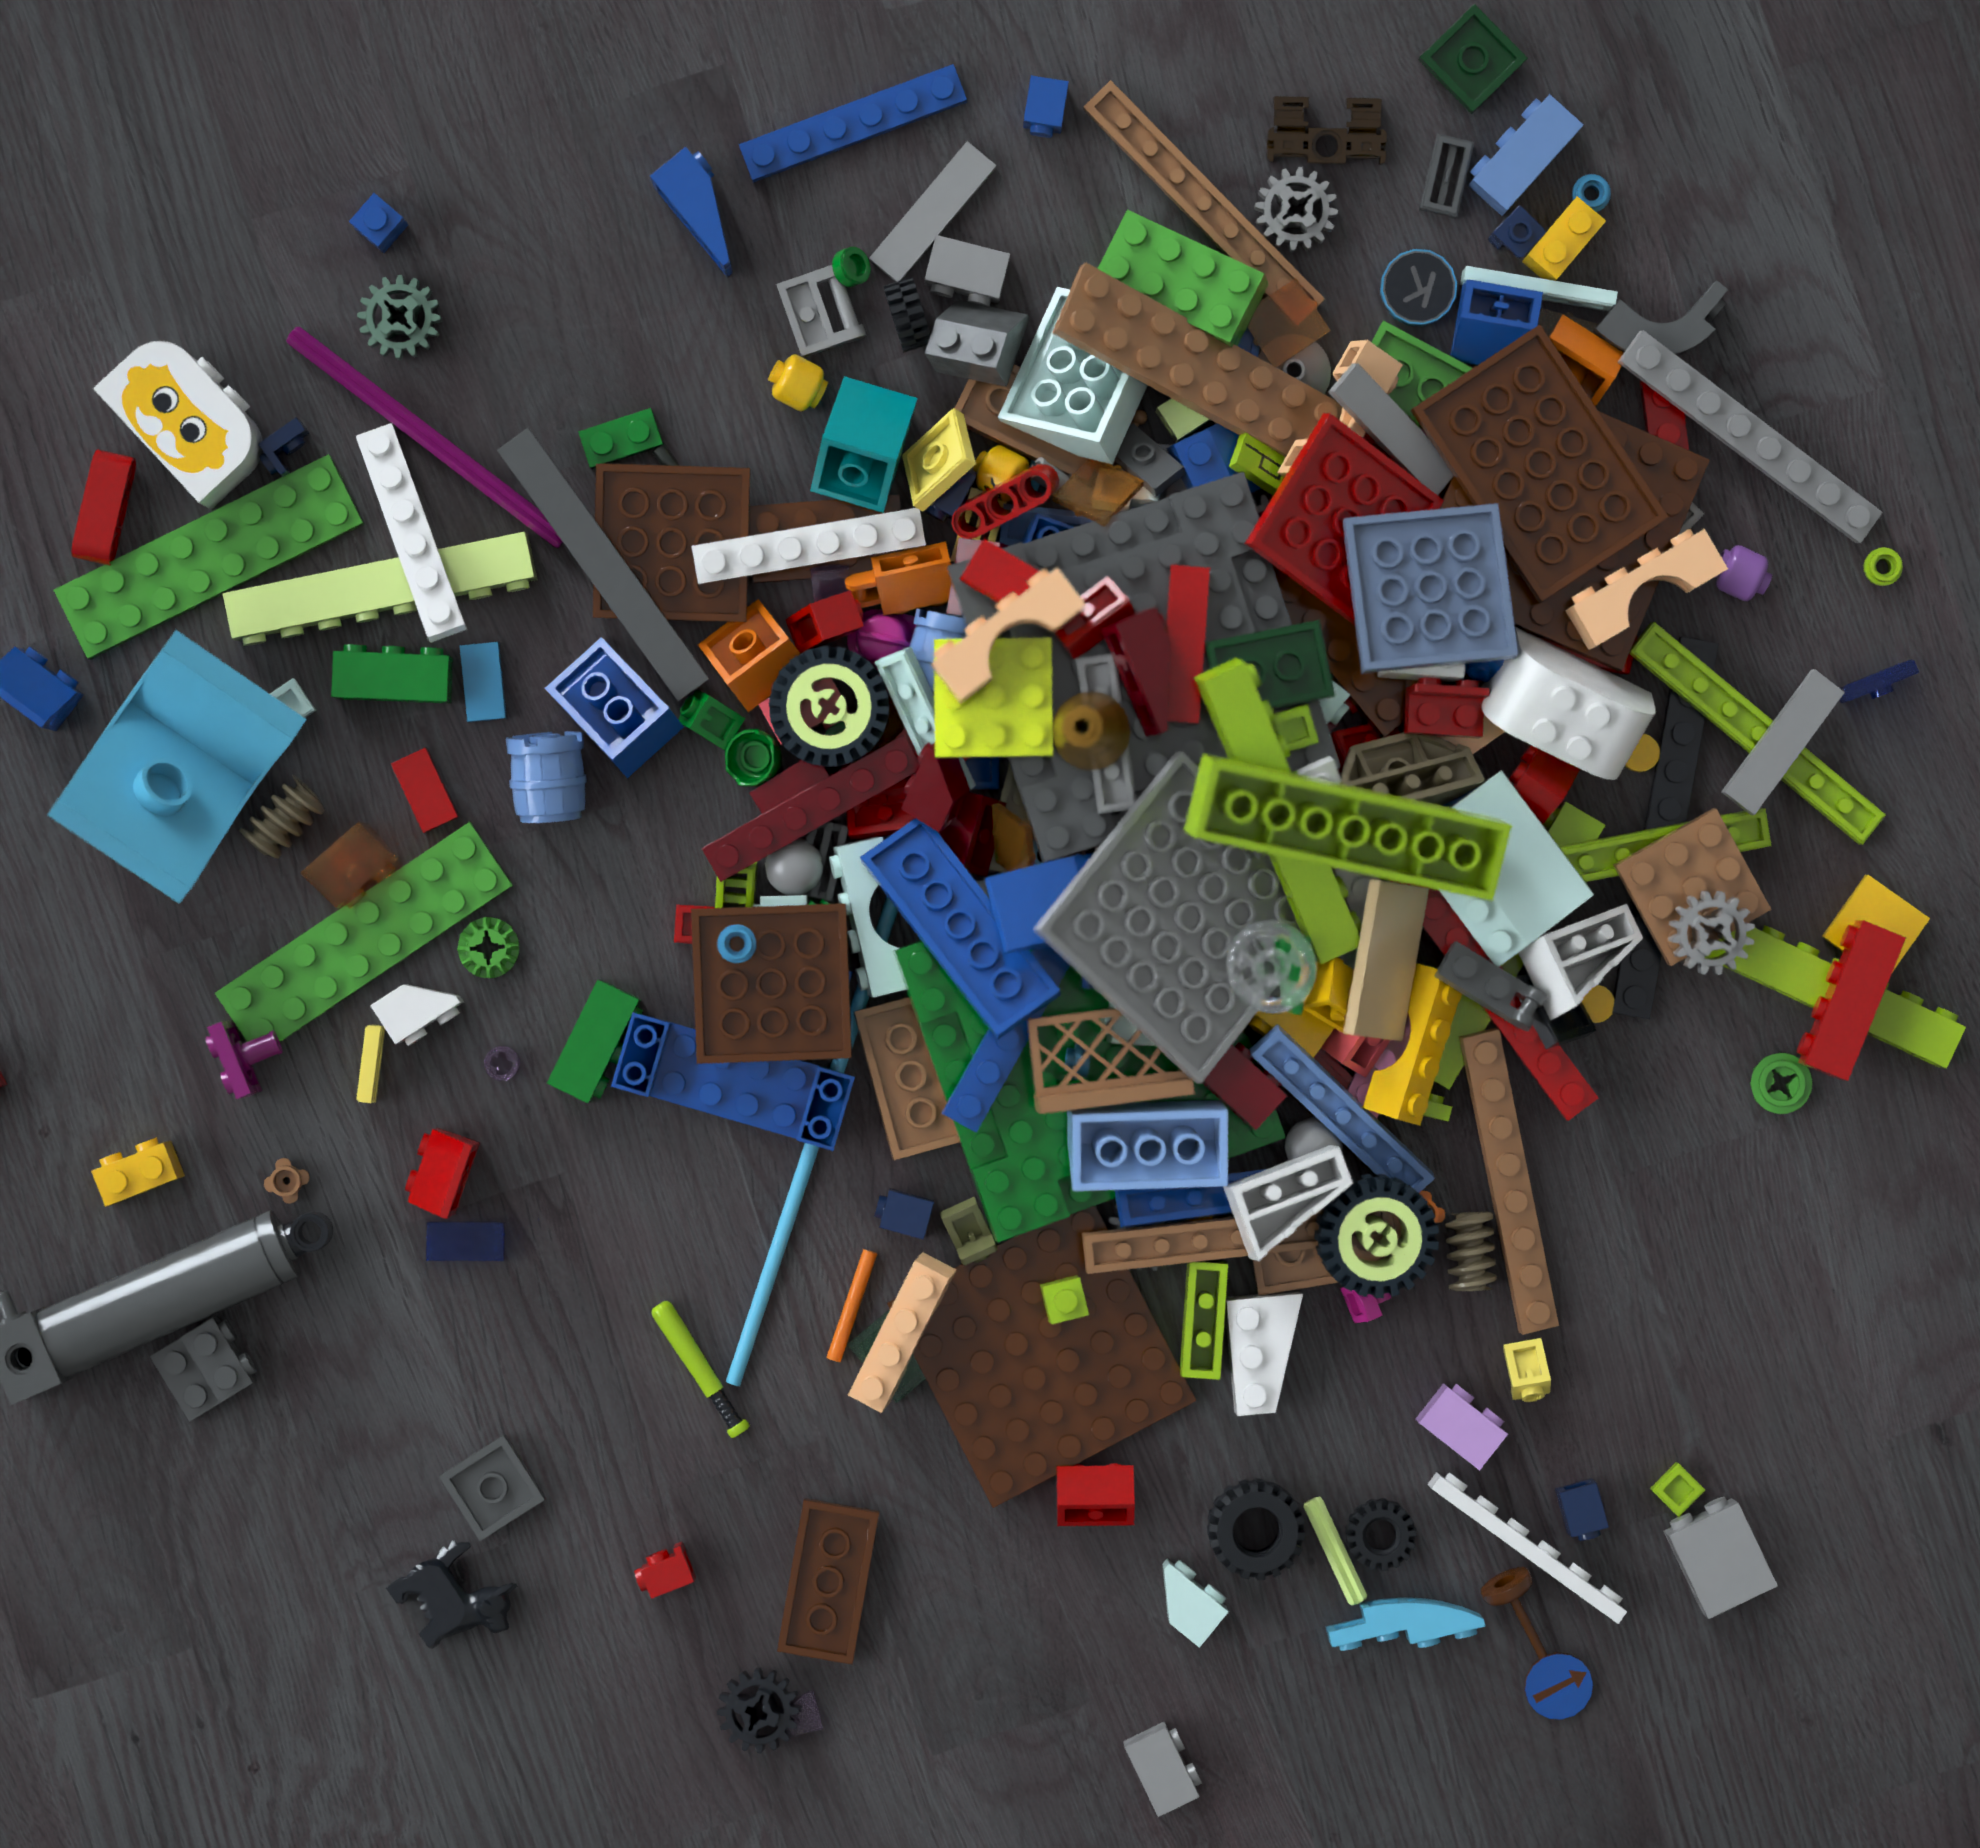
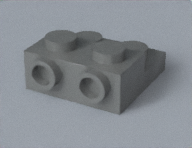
[150,1315,257,1422]

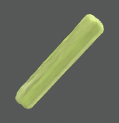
[1303,1497,1367,1605]

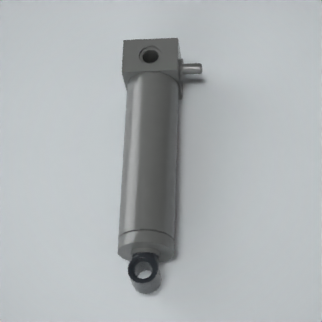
[0,1210,333,1405]

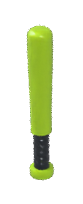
[651,1301,750,1438]

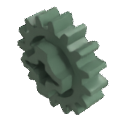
[357,275,442,360]

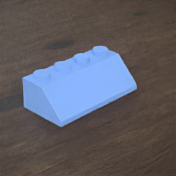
[1067,1100,1228,1191]

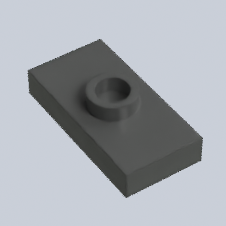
[1114,423,1185,497]

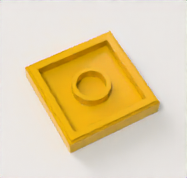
[1822,874,1930,971]

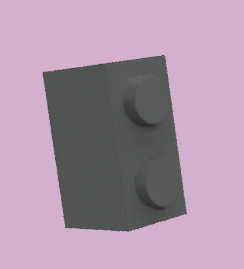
[924,300,1030,387]

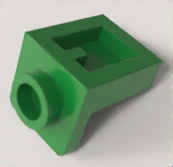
[678,690,746,750]

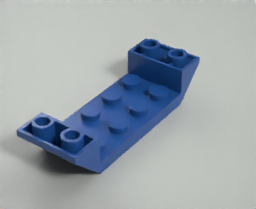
[611,1012,855,1151]

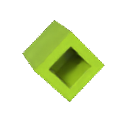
[1040,1275,1089,1325]

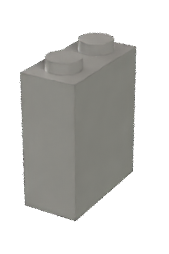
[1663,1497,1778,1619]

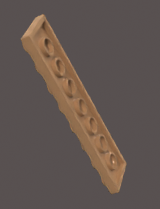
[1052,263,1342,457]

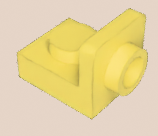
[1503,1338,1551,1402]

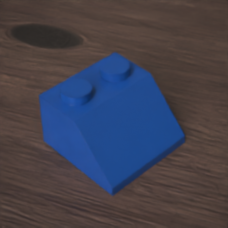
[0,646,84,731]

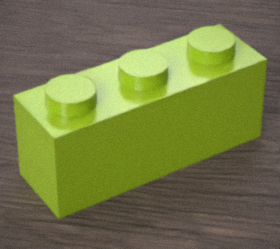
[1180,1260,1228,1380]

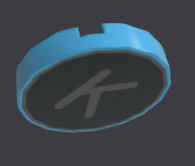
[1380,249,1457,326]

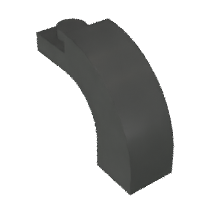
[1592,280,1728,356]

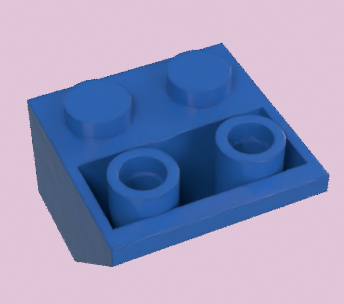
[1450,279,1543,366]

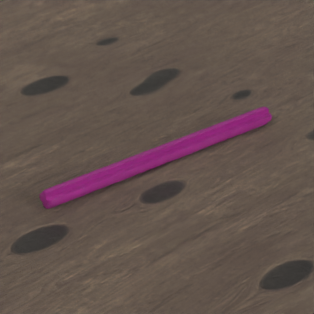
[286,326,563,548]

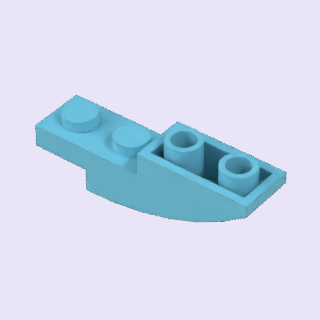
[1326,1597,1485,1651]

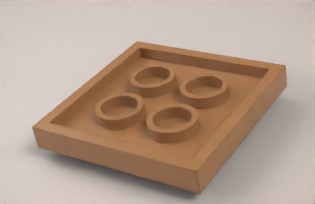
[1613,808,1771,966]

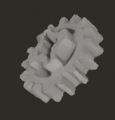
[1254,167,1338,253]
[1668,890,1755,975]

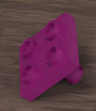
[205,1020,283,1099]

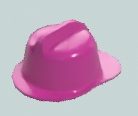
[847,609,916,671]

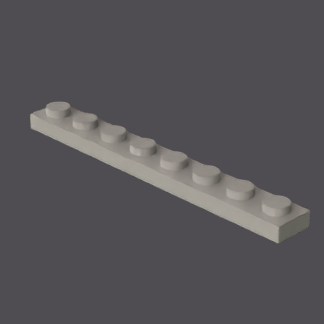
[1618,330,1883,543]

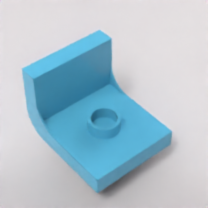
[47,630,306,903]

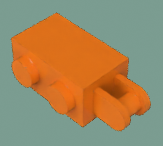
[845,541,951,616]

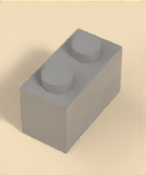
[925,235,1010,307]
[1123,1721,1202,1817]

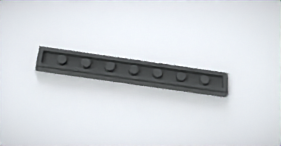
[497,428,710,701]

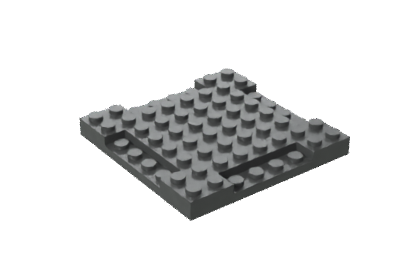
[947,472,1341,863]

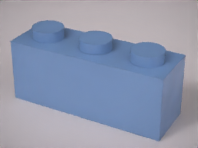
[1469,94,1584,216]

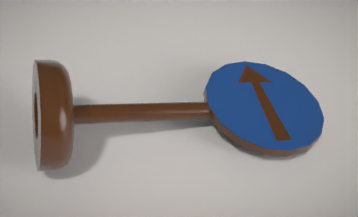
[1481,1567,1593,1720]

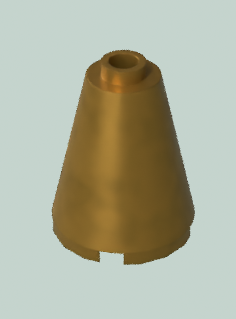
[1053,692,1131,770]

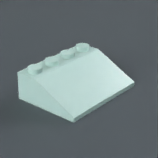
[998,287,1148,464]
[1439,770,1594,967]

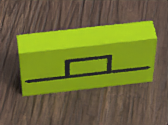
[1229,433,1286,496]

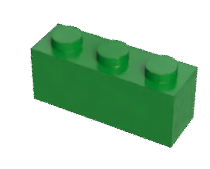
[331,644,453,704]
[547,979,644,1103]

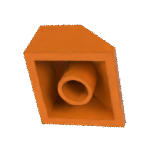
[1548,315,1624,407]
[698,599,800,713]

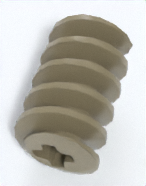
[239,774,325,859]
[1445,1211,1497,1291]

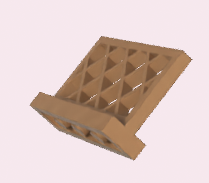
[1027,1008,1195,1114]

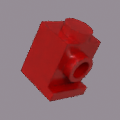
[634,1541,696,1599]

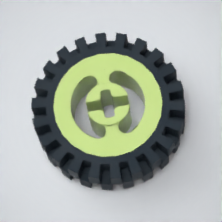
[769,646,889,767]
[1314,1174,1439,1298]

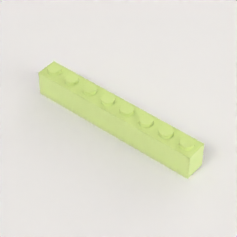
[223,532,537,646]

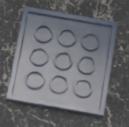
[1342,504,1518,674]

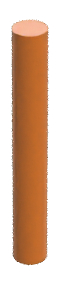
[826,1249,877,1363]

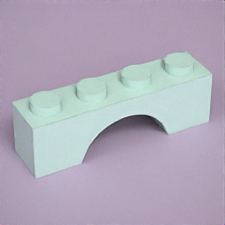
[829,836,906,998]

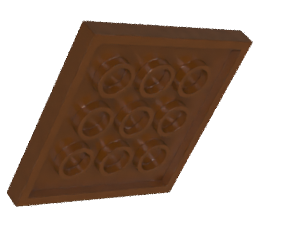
[593,463,751,622]
[691,903,852,1064]

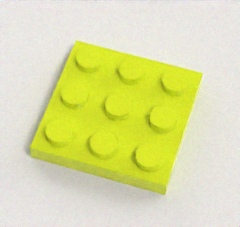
[934,638,1053,758]

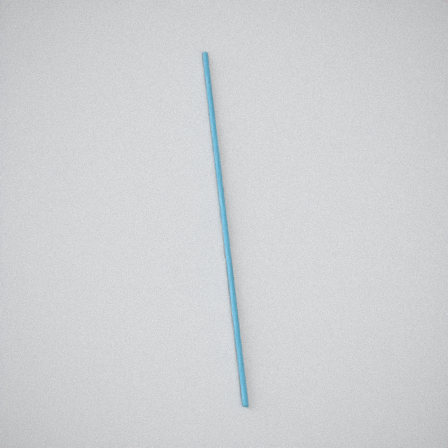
[726,460,1040,1387]

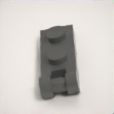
[1434,941,1547,1031]

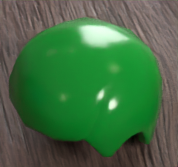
[725,729,782,787]

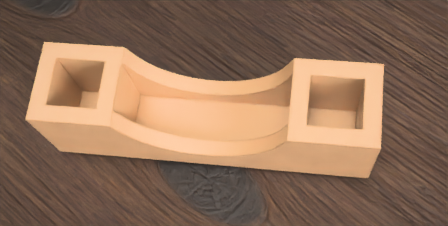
[1277,340,1403,478]
[1565,529,1728,650]
[931,568,1086,705]
[848,1252,956,1413]

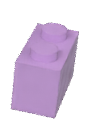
[1416,1383,1508,1471]

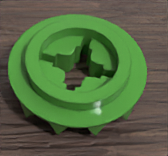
[457,917,519,978]
[1750,1053,1812,1114]

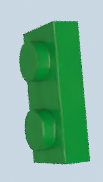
[578,408,663,470]

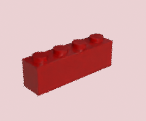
[1797,920,1906,1081]

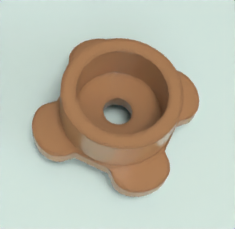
[264,1158,310,1204]

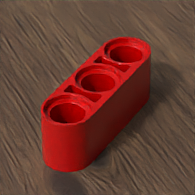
[71,449,136,566]
[952,464,1059,539]

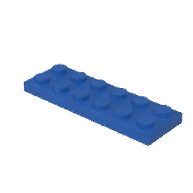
[860,818,1061,1040]

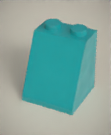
[810,376,918,513]

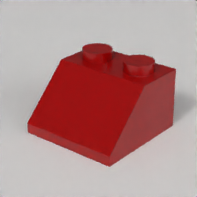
[405,1128,480,1219]

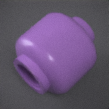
[1715,545,1772,601]

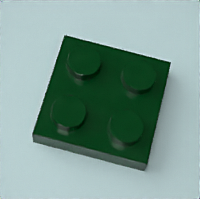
[1418,4,1528,114]

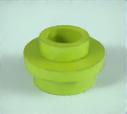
[1864,547,1903,586]

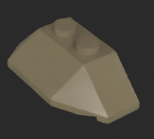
[1340,733,1485,806]

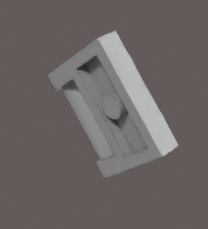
[776,265,867,358]

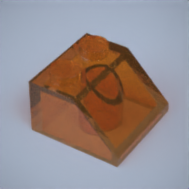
[301,822,398,909]

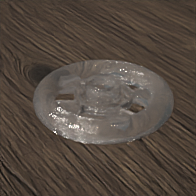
[1226,920,1317,1013]

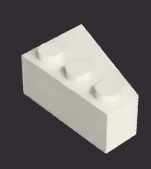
[1518,904,1643,1021]
[1223,1145,1353,1261]
[1225,1290,1303,1416]

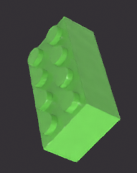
[1098,209,1269,347]

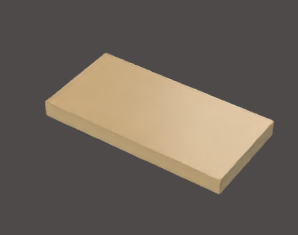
[1344,879,1429,1041]

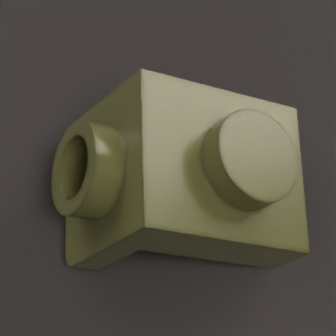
[939,1197,998,1265]

